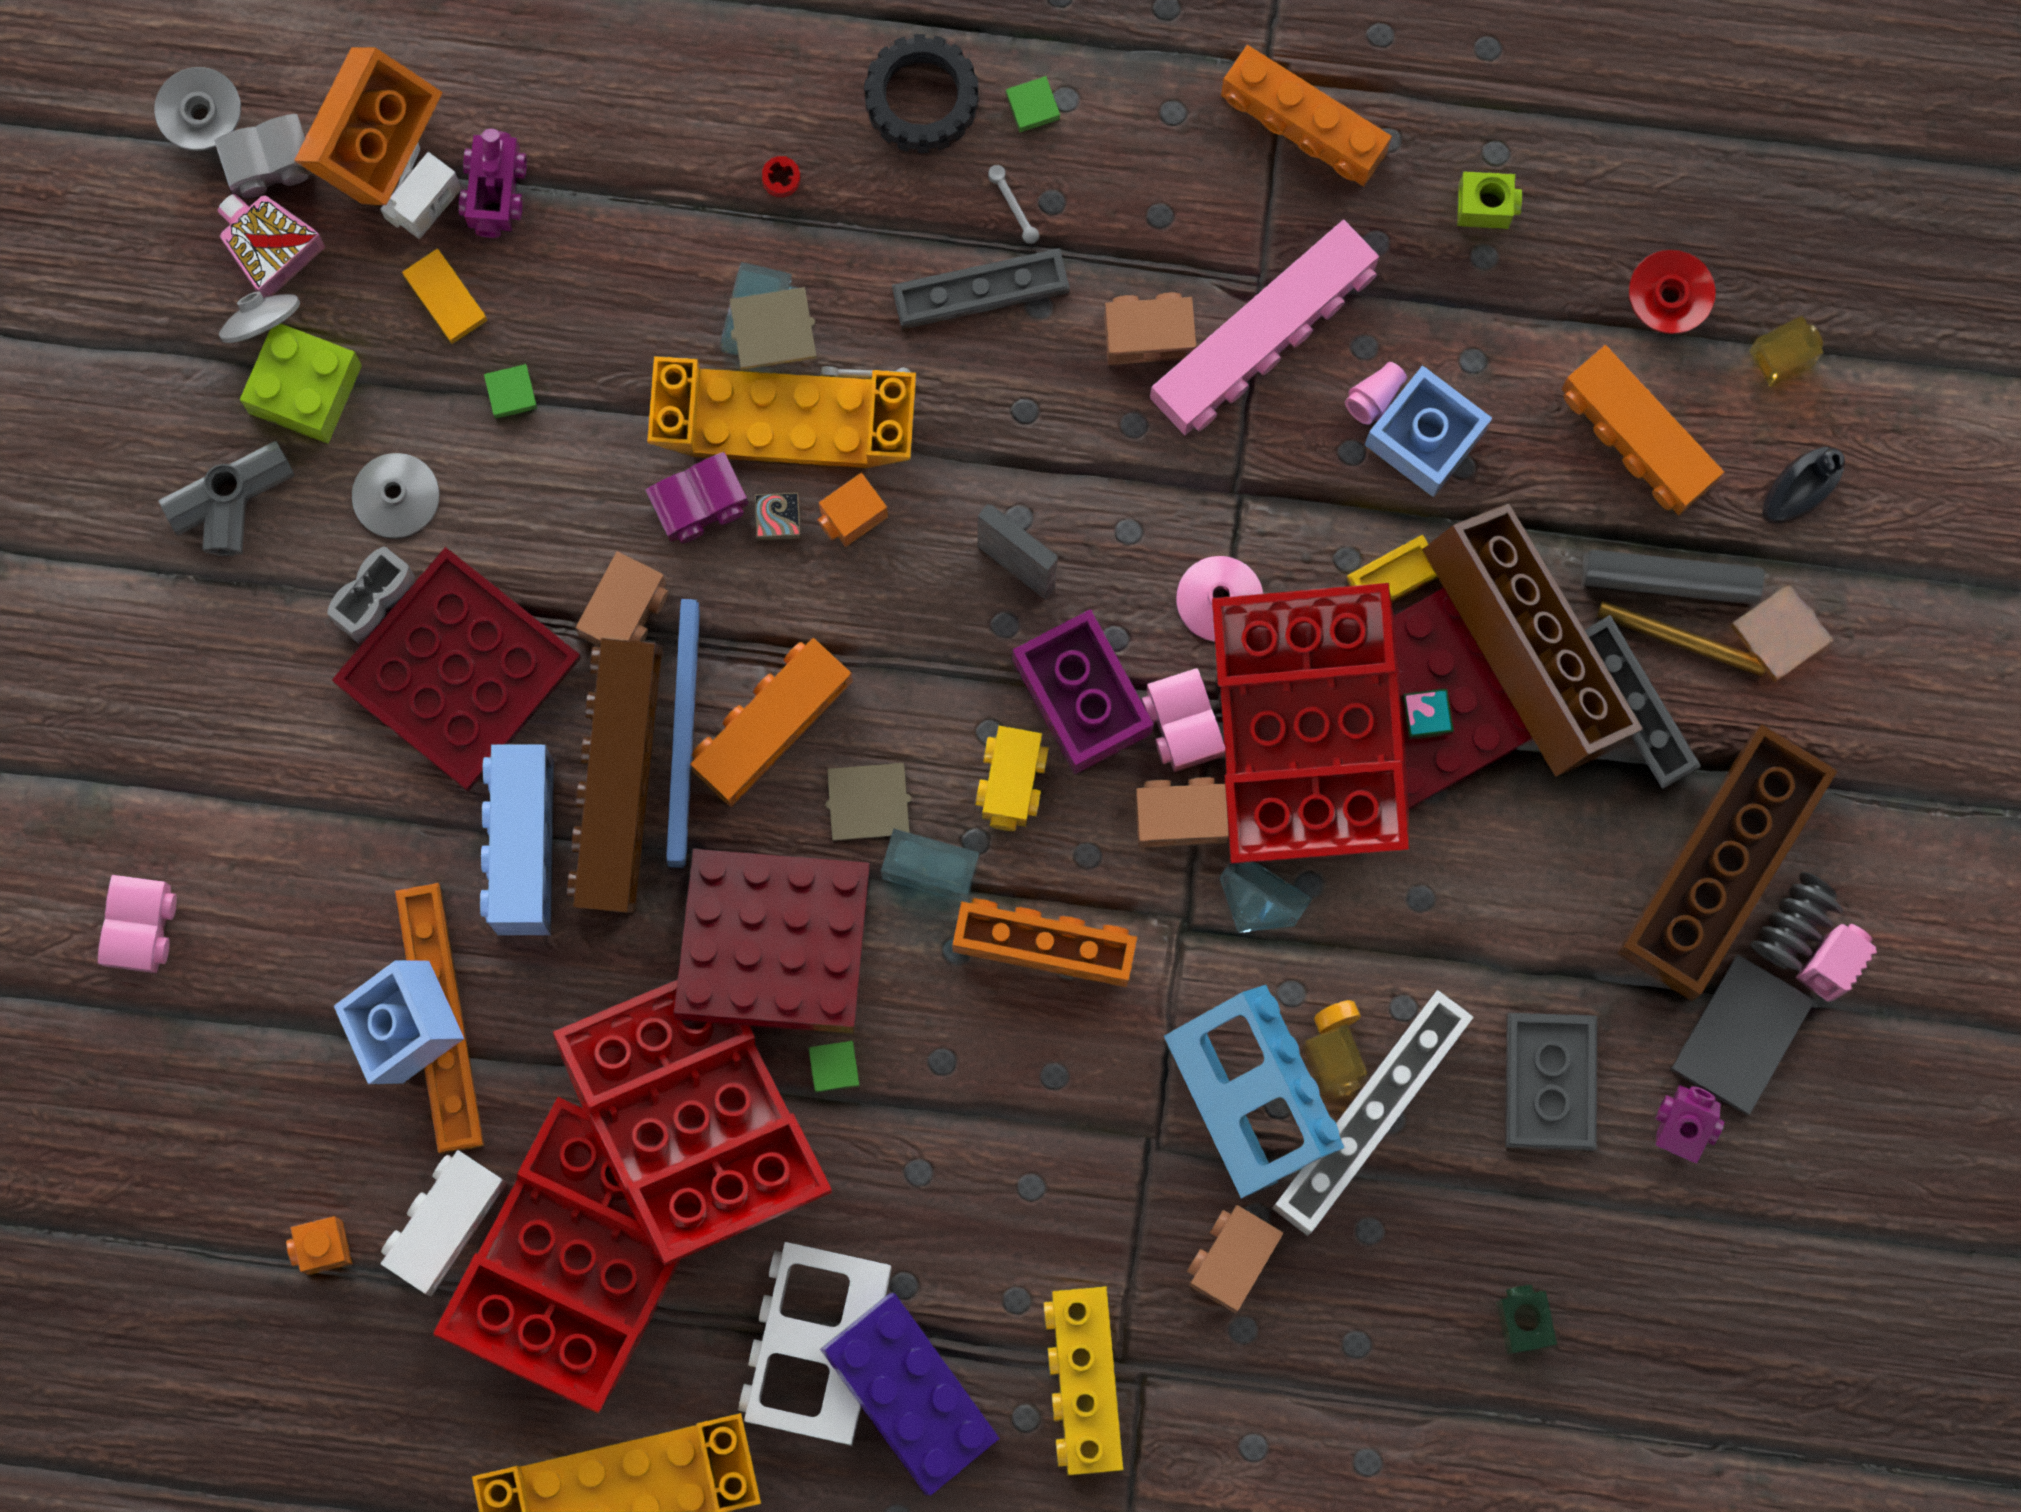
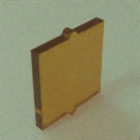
[1730,584,1833,682]

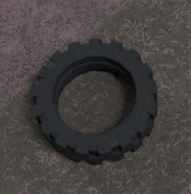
[864,34,979,153]

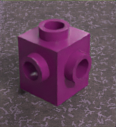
[1655,1085,1725,1164]

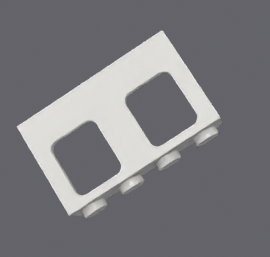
[738,1242,892,1446]

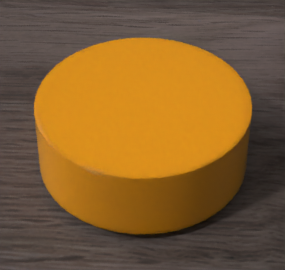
[1314,1000,1361,1035]

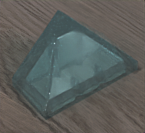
[1220,862,1312,933]

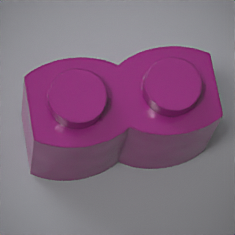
[645,452,749,544]

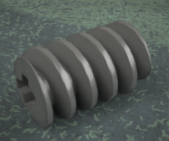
[1750,872,1844,971]

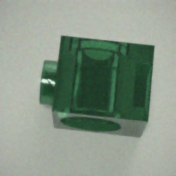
[1496,1284,1557,1355]

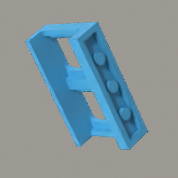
[1164,985,1345,1198]

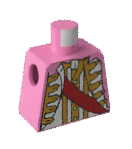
[218,194,325,298]

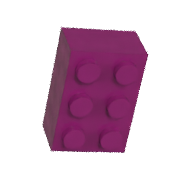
[1012,609,1154,775]

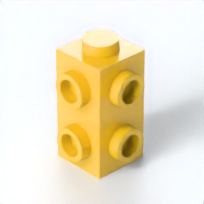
[975,725,1049,831]

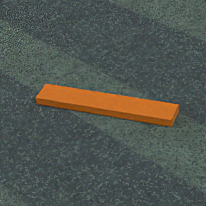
[395,883,484,1154]

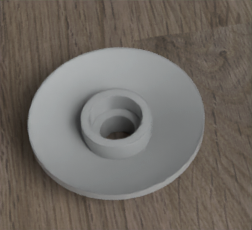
[154,67,241,151]
[219,292,300,343]
[352,453,440,539]

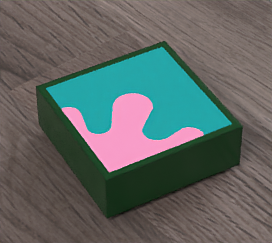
[1402,688,1454,740]

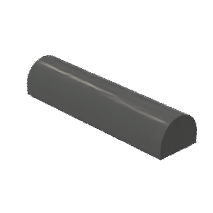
[1582,550,1765,605]
[1585,615,1701,789]

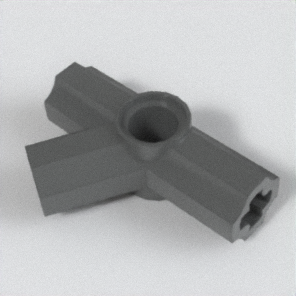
[158,440,295,556]

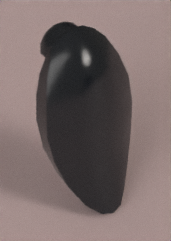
[1762,447,1845,523]

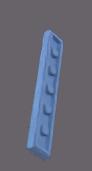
[667,599,700,868]

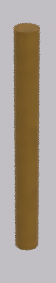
[1596,601,1768,677]

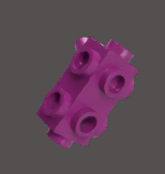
[459,128,527,238]

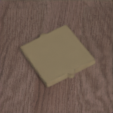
[730,287,816,370]
[825,763,911,842]

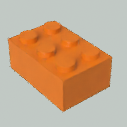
[294,47,443,206]

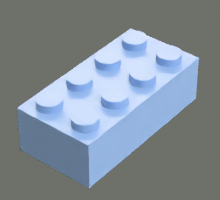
[480,745,554,935]

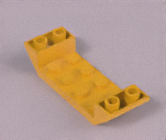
[647,356,916,468]
[472,1413,761,1512]

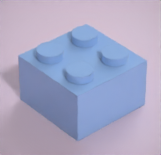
[1365,365,1492,498]
[334,960,464,1084]

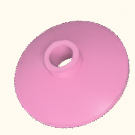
[1176,556,1263,642]

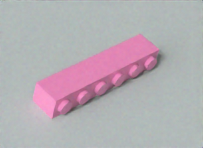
[1150,219,1379,436]

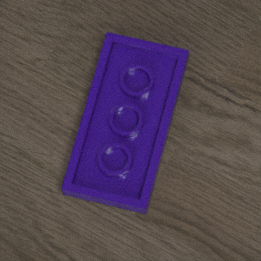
[820,1293,1000,1496]

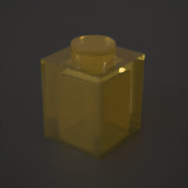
[1749,316,1824,387]
[1303,1024,1368,1098]

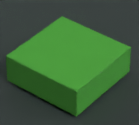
[1006,76,1060,133]
[484,364,537,419]
[809,1041,859,1093]

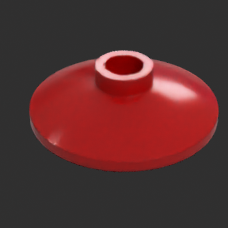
[1629,250,1716,334]

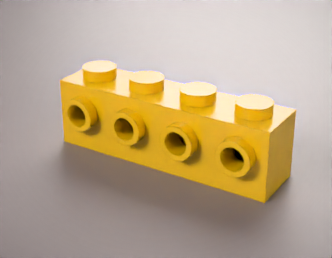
[1044,1286,1123,1475]

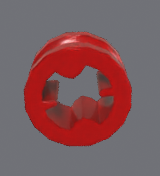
[762,156,800,198]

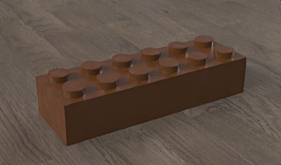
[1422,503,1643,777]
[567,638,663,913]
[1616,724,1838,1001]

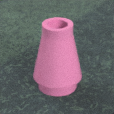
[1345,362,1407,425]

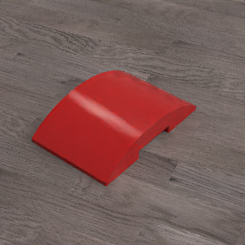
[1212,583,1409,864]
[553,979,832,1266]
[433,1097,681,1414]

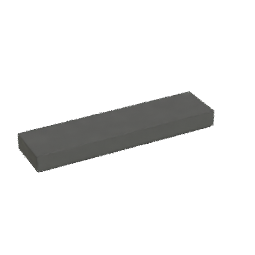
[892,248,1070,330]

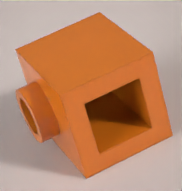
[817,472,888,547]
[286,1216,352,1275]

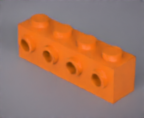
[1221,45,1392,187]
[1561,344,1724,516]
[690,638,853,807]
[952,898,1137,987]

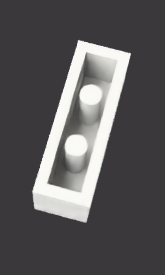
[381,1150,507,1296]

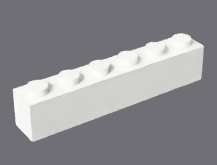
[1272,990,1473,1236]

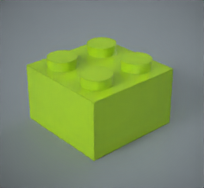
[240,323,362,444]

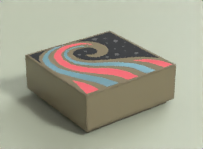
[755,492,801,541]

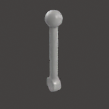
[988,165,1039,244]
[821,366,910,379]

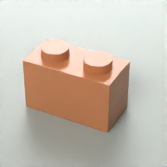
[1104,292,1196,365]
[576,551,669,647]
[1135,777,1229,848]
[1187,1205,1283,1313]

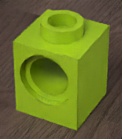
[1457,172,1522,229]

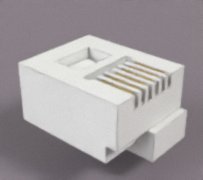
[380,143,461,239]

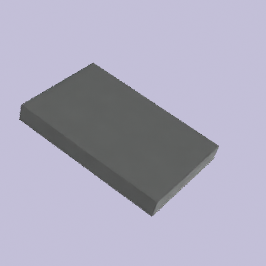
[977,504,1058,600]
[1670,954,1815,1116]
[1505,1013,1597,1151]

